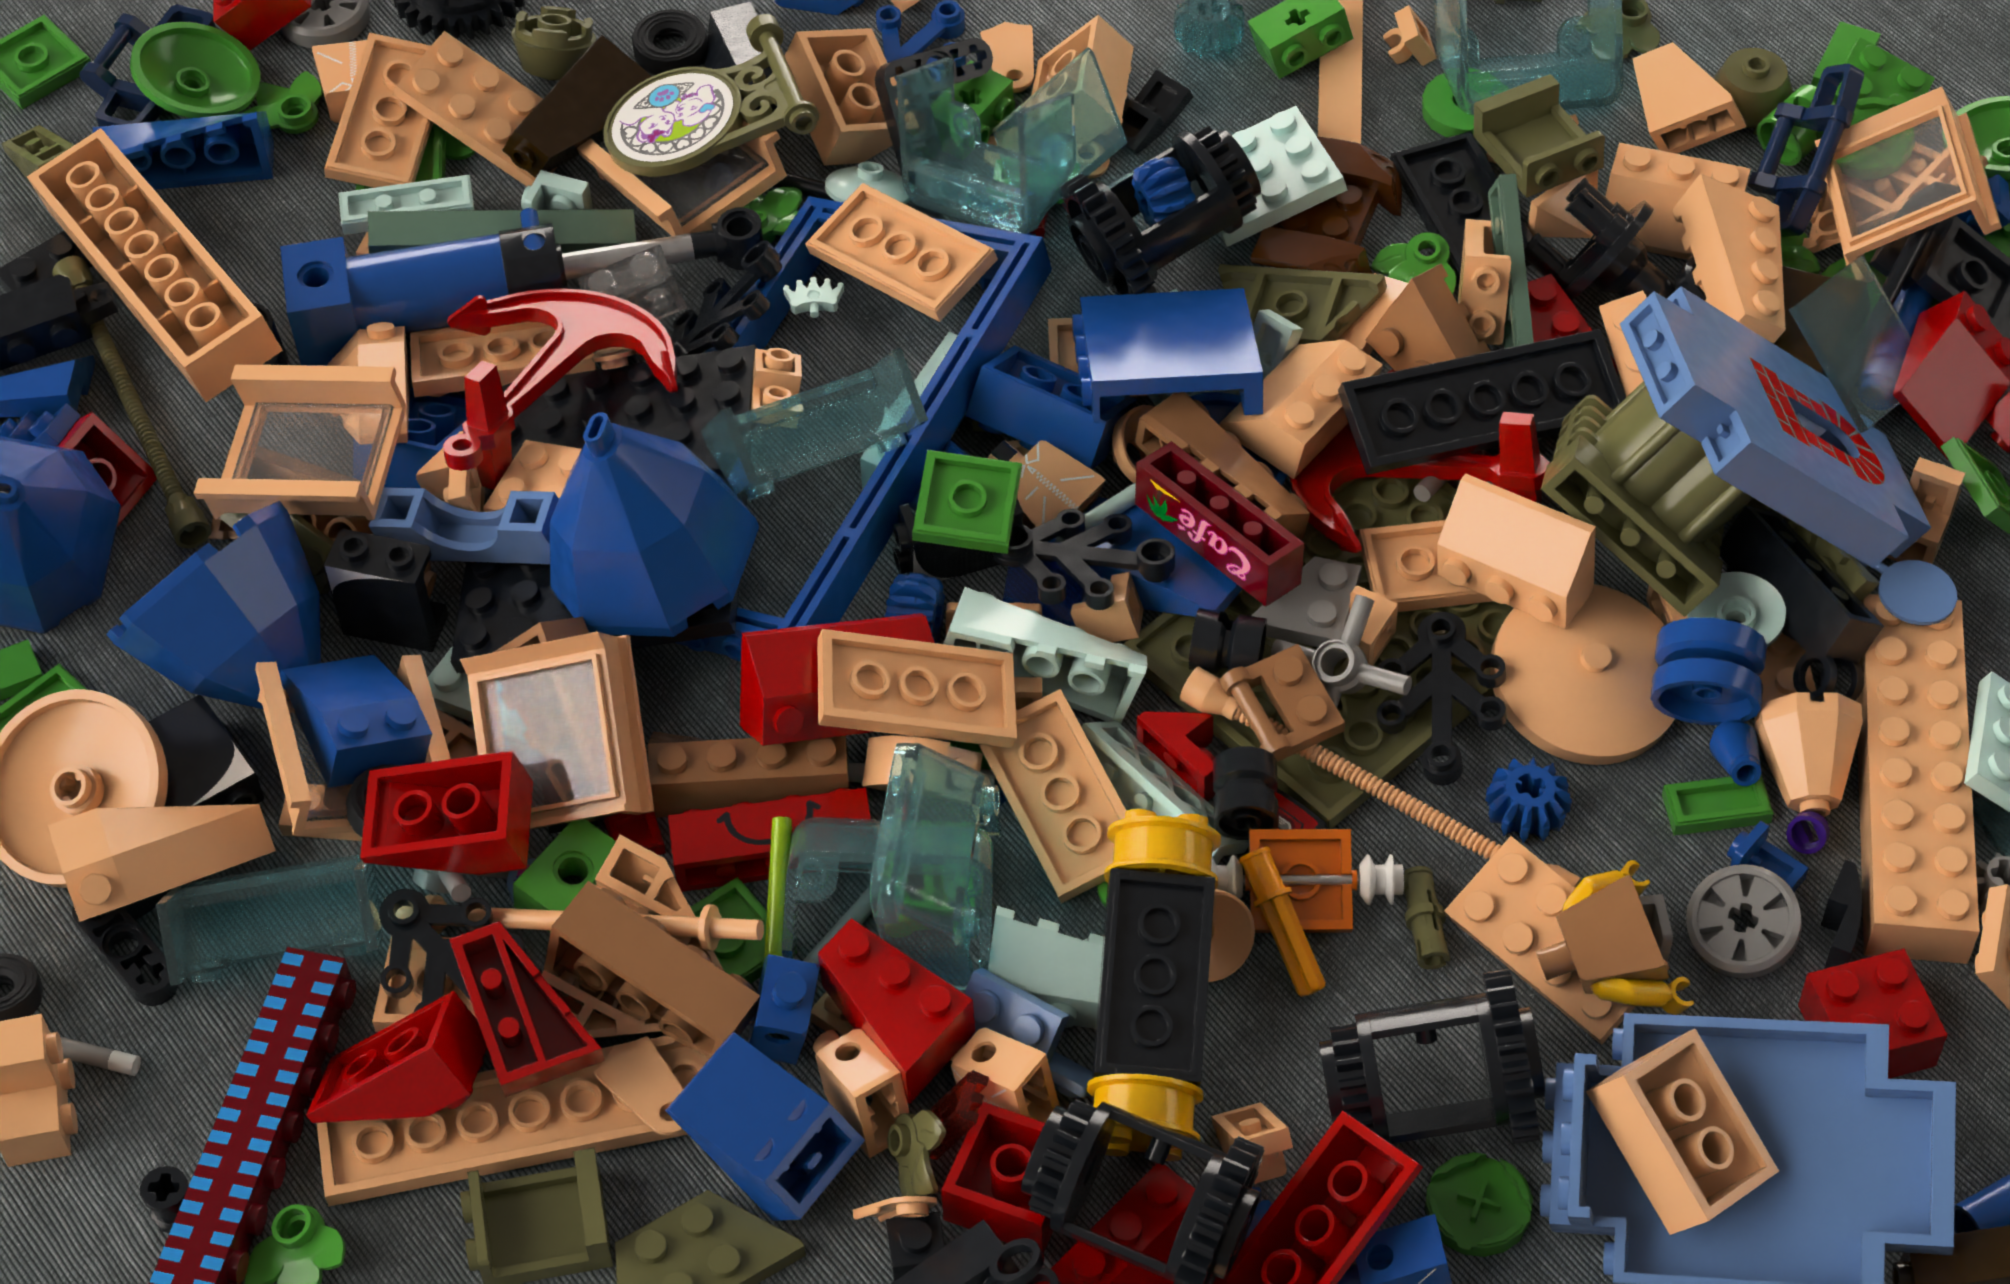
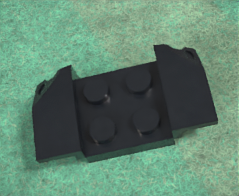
[1869,183,2010,339]

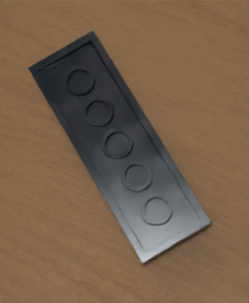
[1338,329,1626,475]

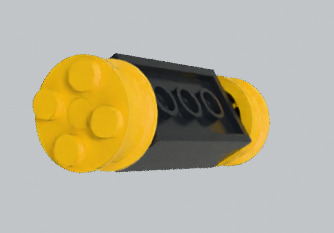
[1087,809,1221,1161]

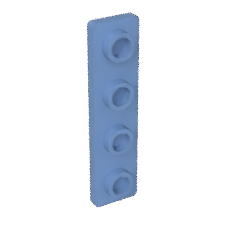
[964,968,1093,1098]

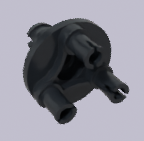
[1524,178,1676,300]

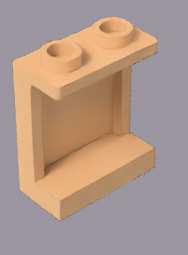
[1457,219,1511,345]

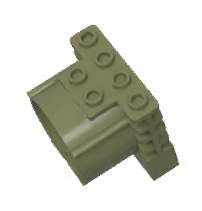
[1541,381,1754,617]

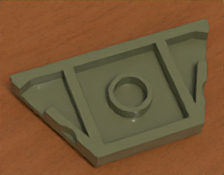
[1218,264,1387,345]
[615,1190,806,1284]

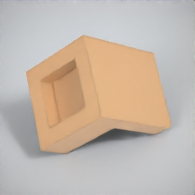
[1071,572,1144,643]

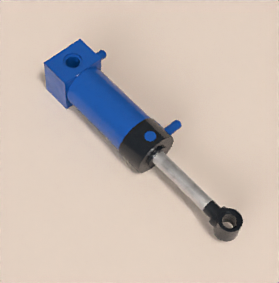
[280,207,764,366]

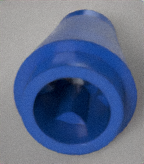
[1709,720,1762,786]

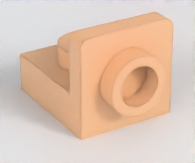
[1349,585,1398,666]

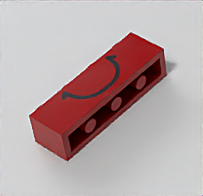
[668,787,876,892]

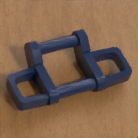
[80,4,216,127]
[1747,63,1864,237]

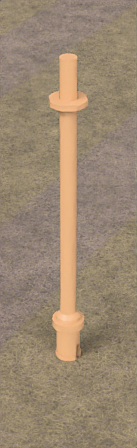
[396,895,764,951]

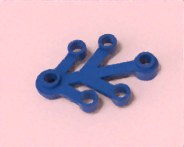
[876,0,966,95]

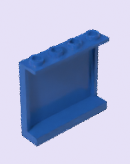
[1072,288,1263,423]

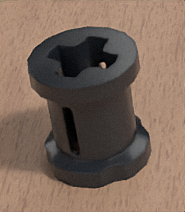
[140,1166,189,1233]

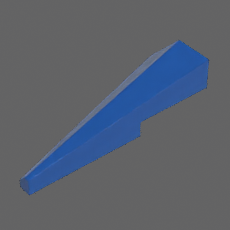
[0,355,96,417]

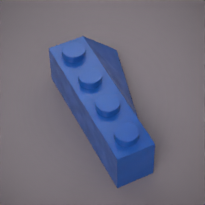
[92,111,274,190]

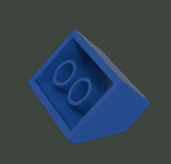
[965,345,1137,469]

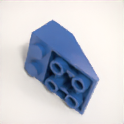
[665,1033,865,1221]

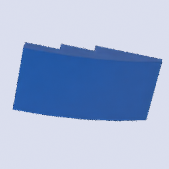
[1051,497,1242,617]

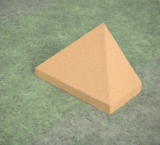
[1528,170,1598,238]

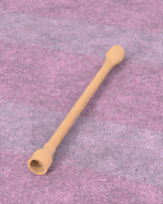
[1180,666,1581,888]

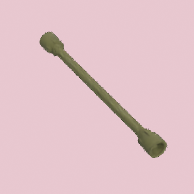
[52,256,212,549]

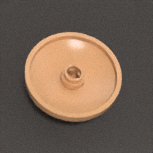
[1490,584,1675,765]
[0,689,168,888]

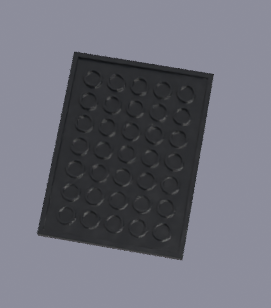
[450,345,757,673]

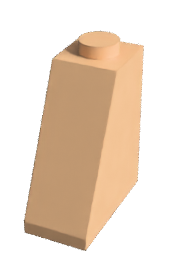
[1632,42,1746,154]

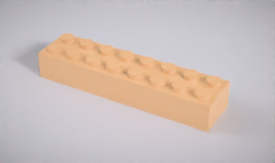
[27,128,283,402]
[1856,594,1980,964]

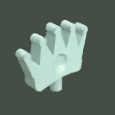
[783,277,844,318]

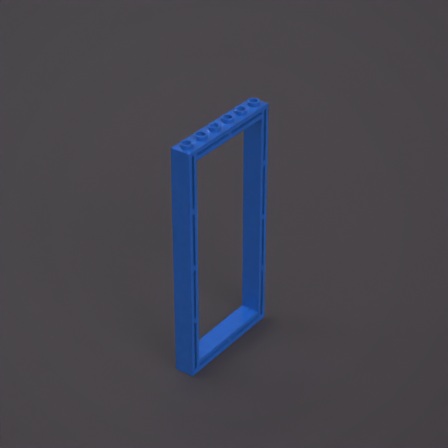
[676,196,1052,661]

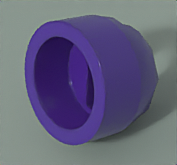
[1786,811,1830,854]

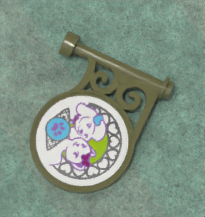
[603,14,819,177]

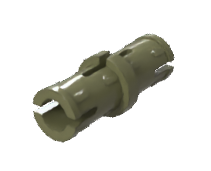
[1404,866,1450,969]

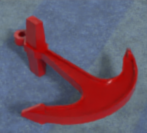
[443,289,678,490]
[1290,369,1551,553]

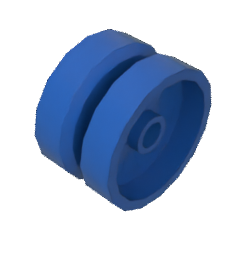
[1650,618,1767,725]

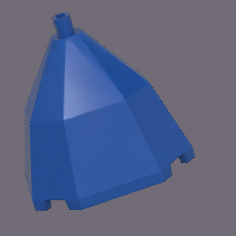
[550,412,759,637]
[0,436,121,634]
[106,501,321,710]

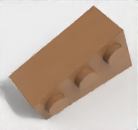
[1365,263,1491,371]

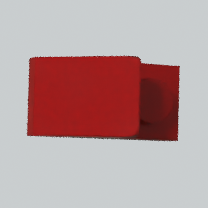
[1136,711,1216,802]

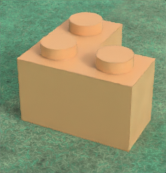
[0,1014,78,1167]

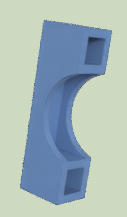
[368,487,559,564]

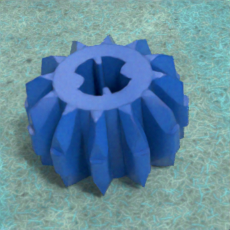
[1132,157,1196,227]
[884,573,945,643]
[1485,756,1572,843]

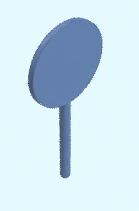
[1874,560,1957,625]

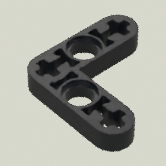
[875,38,993,185]
[72,881,194,1006]

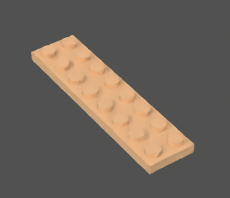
[316,1035,710,1207]

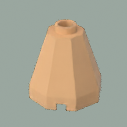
[1754,692,1863,817]

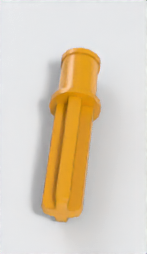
[1239,846,1326,997]

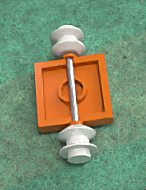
[1211,829,1404,933]

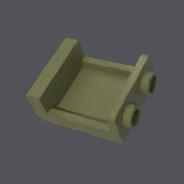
[1473,74,1605,198]
[460,1148,613,1284]

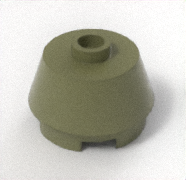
[511,6,596,80]
[1713,48,1794,135]

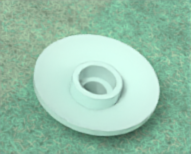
[825,161,912,204]
[1687,572,1786,647]

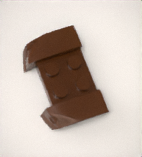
[1250,136,1402,274]

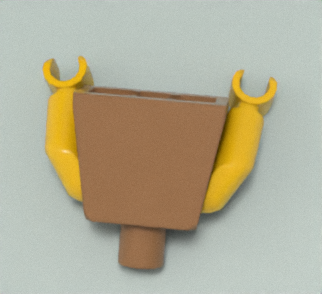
[1536,860,1694,1015]

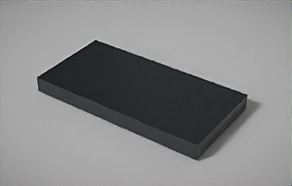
[1390,131,1533,284]

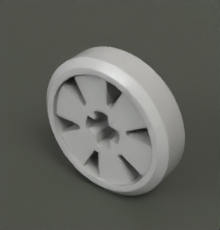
[281,0,371,48]
[1686,864,1802,979]

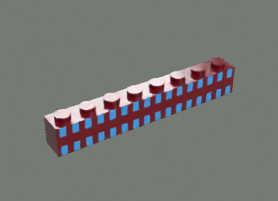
[149,947,356,1284]

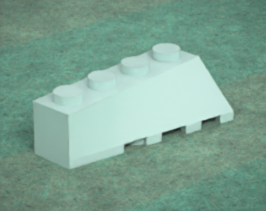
[943,587,1147,724]
[988,906,1103,1029]

